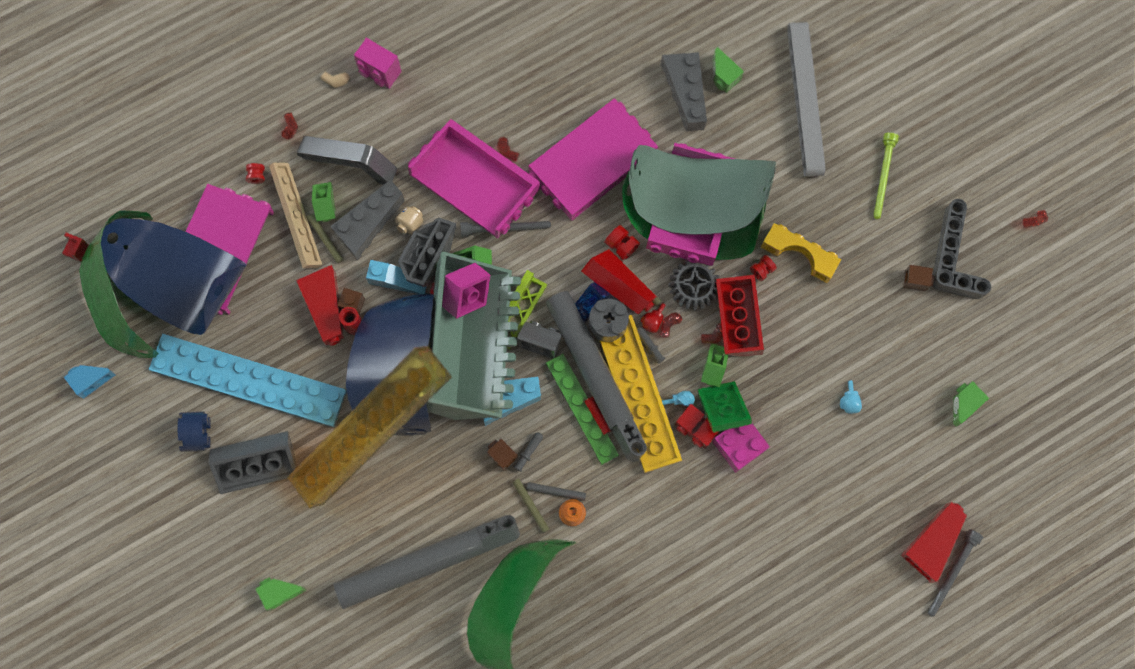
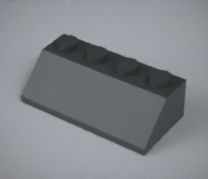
[209,431,299,494]

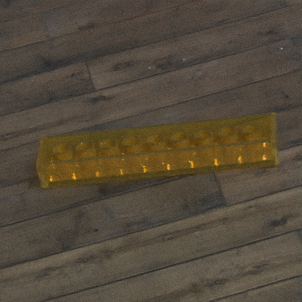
[287,346,452,509]

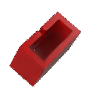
[675,404,719,449]

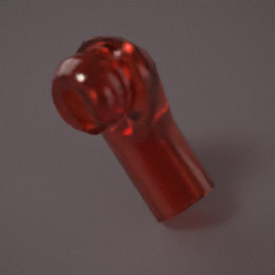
[281,112,298,140]
[497,137,520,162]
[701,323,723,343]

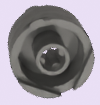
[589,299,629,342]

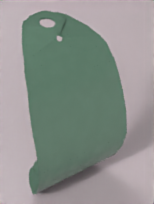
[629,145,776,234]

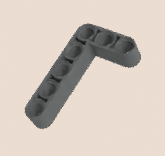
[296,136,397,185]
[933,199,991,299]

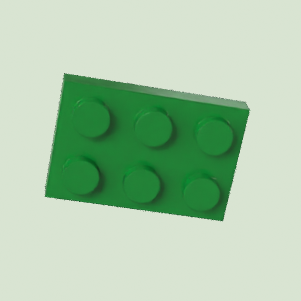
[697,381,752,432]

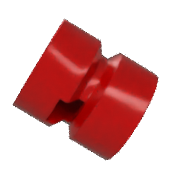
[604,225,640,261]

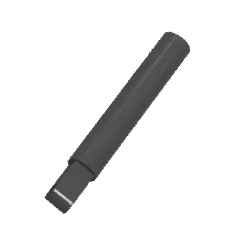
[546,291,647,462]
[334,515,520,609]

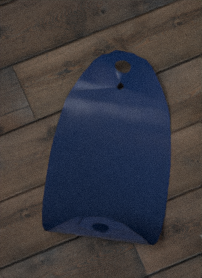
[101,218,247,335]
[346,294,434,436]

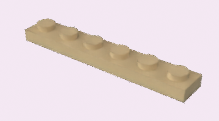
[269,163,322,268]

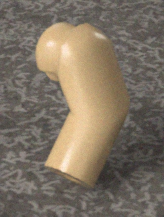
[321,72,350,88]

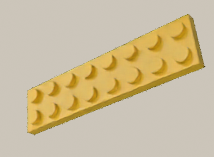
[599,315,682,473]

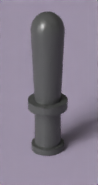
[636,326,666,364]
[513,432,543,472]

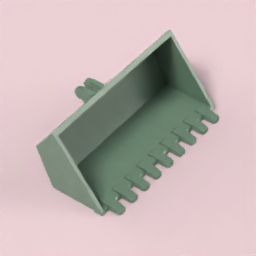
[425,252,521,420]

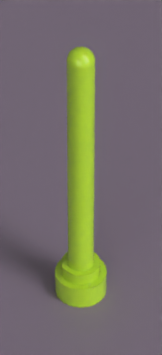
[873,133,899,219]

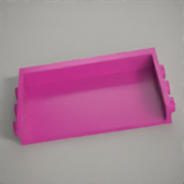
[528,98,658,221]
[408,119,540,239]
[646,143,734,266]
[186,184,274,315]

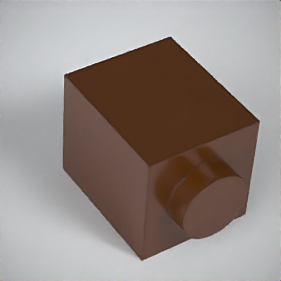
[903,265,935,291]
[337,288,365,315]
[487,438,518,471]

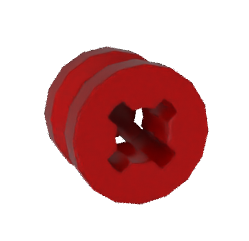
[246,163,265,184]

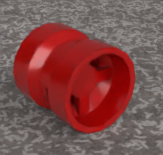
[750,255,777,281]

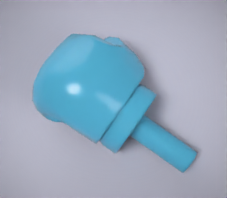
[840,380,862,414]
[662,390,695,406]

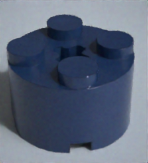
[177,411,211,452]

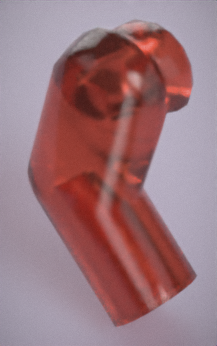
[1022,210,1049,228]
[660,312,682,338]

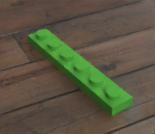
[546,354,619,465]

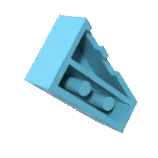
[484,377,541,426]

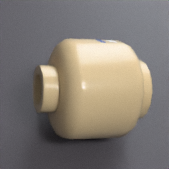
[395,206,423,234]

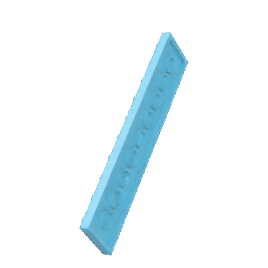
[149,333,347,428]

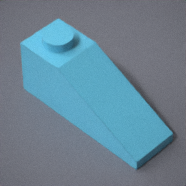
[366,260,427,294]

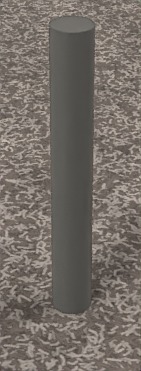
[527,482,586,501]

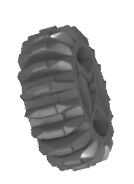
[668,260,719,310]

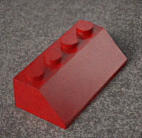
[716,275,764,357]

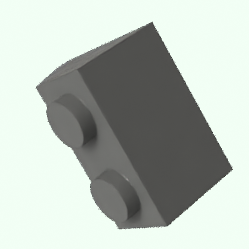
[517,321,562,359]

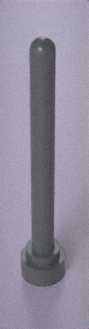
[460,221,551,238]
[928,529,983,617]

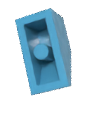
[64,365,116,399]

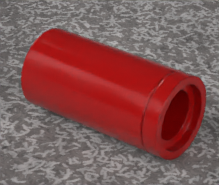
[339,307,362,335]

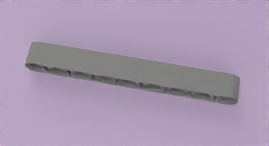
[788,22,825,177]

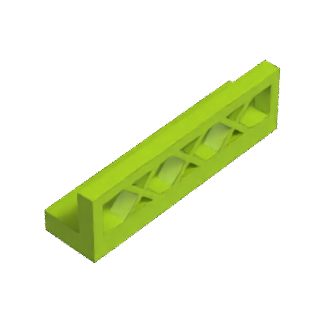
[507,270,547,350]

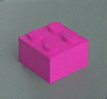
[354,38,401,89]
[442,263,490,319]
[712,424,770,473]

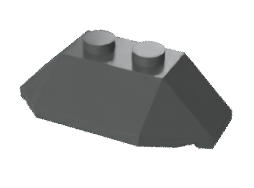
[398,217,456,287]

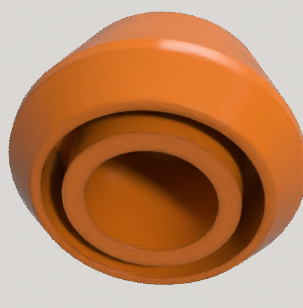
[559,499,586,526]

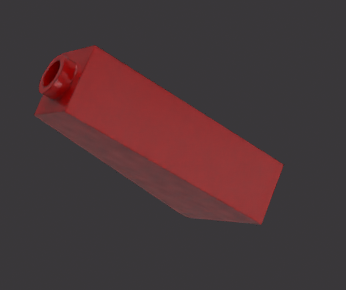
[581,249,657,314]
[296,265,344,346]
[901,502,967,583]

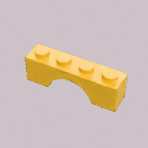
[761,223,842,283]

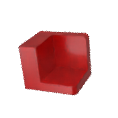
[62,232,89,262]

